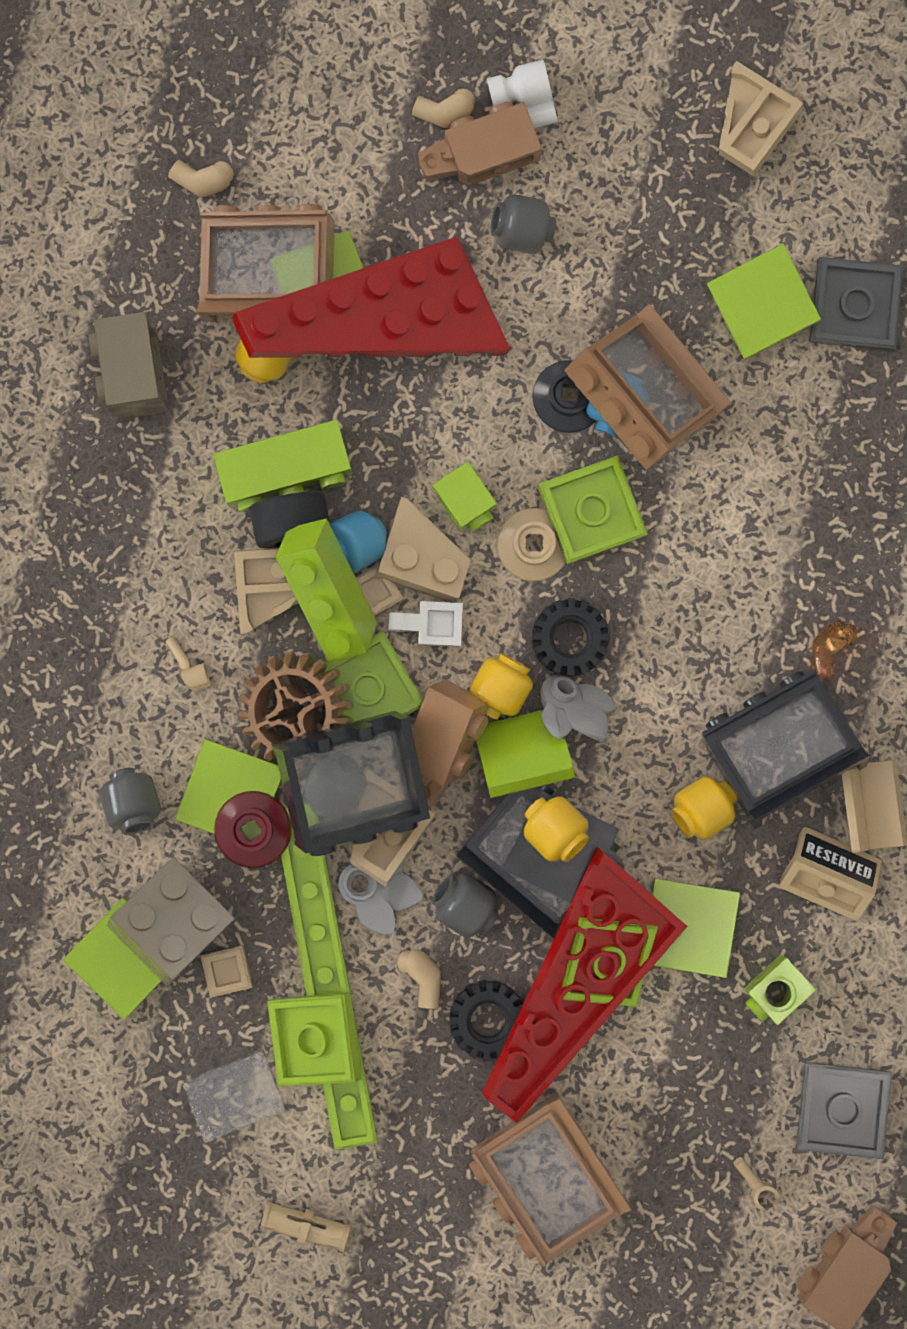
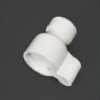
[487,59,558,129]

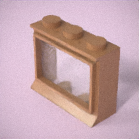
[196,204,335,322]
[564,304,732,470]
[469,1092,631,1267]

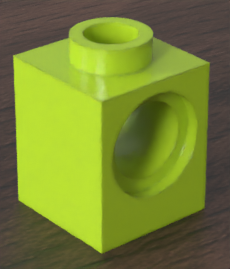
[432,461,497,532]
[743,954,816,1025]

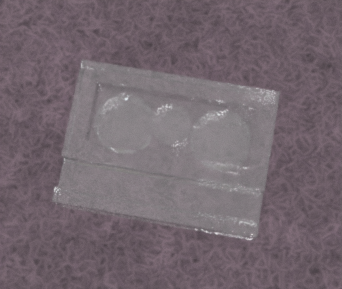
[182,1049,287,1143]

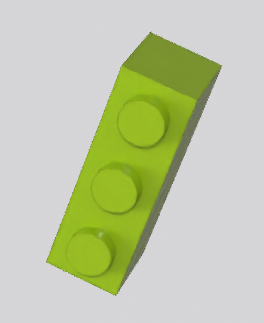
[213,419,353,512]
[275,518,378,661]

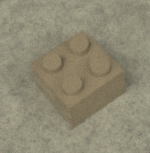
[89,312,170,419]
[107,857,235,987]

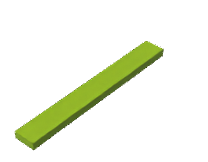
[281,803,378,1150]

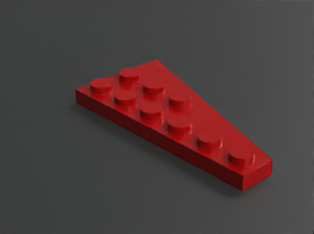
[231,236,511,358]
[482,847,688,1123]

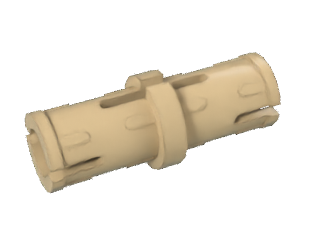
[260,1201,351,1253]

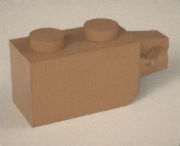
[417,102,542,186]
[412,680,489,808]
[797,1205,897,1329]

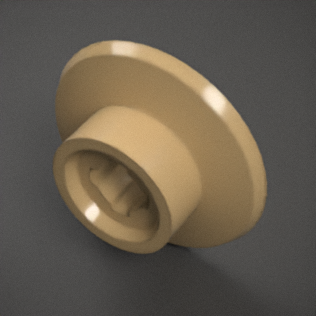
[497,508,566,581]

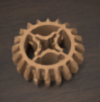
[237,652,354,768]

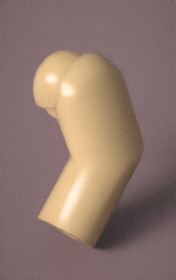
[412,89,475,128]
[168,160,234,197]
[397,949,441,1009]

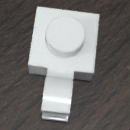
[388,601,463,647]

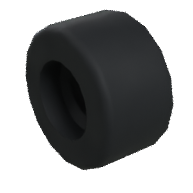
[249,491,330,548]

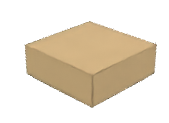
[356,564,404,616]
[201,945,253,998]

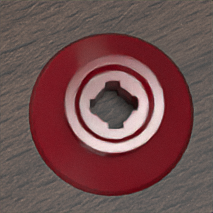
[214,791,291,868]

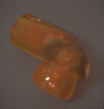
[812,621,857,678]

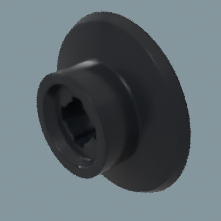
[532,360,596,433]

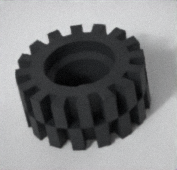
[532,598,610,677]
[449,980,523,1061]

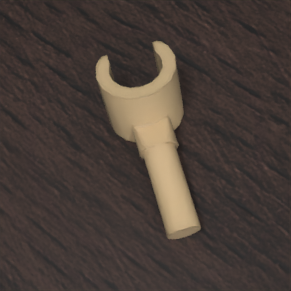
[166,637,211,691]
[733,1157,779,1211]

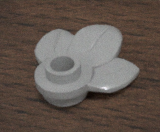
[540,675,617,742]
[338,859,423,934]

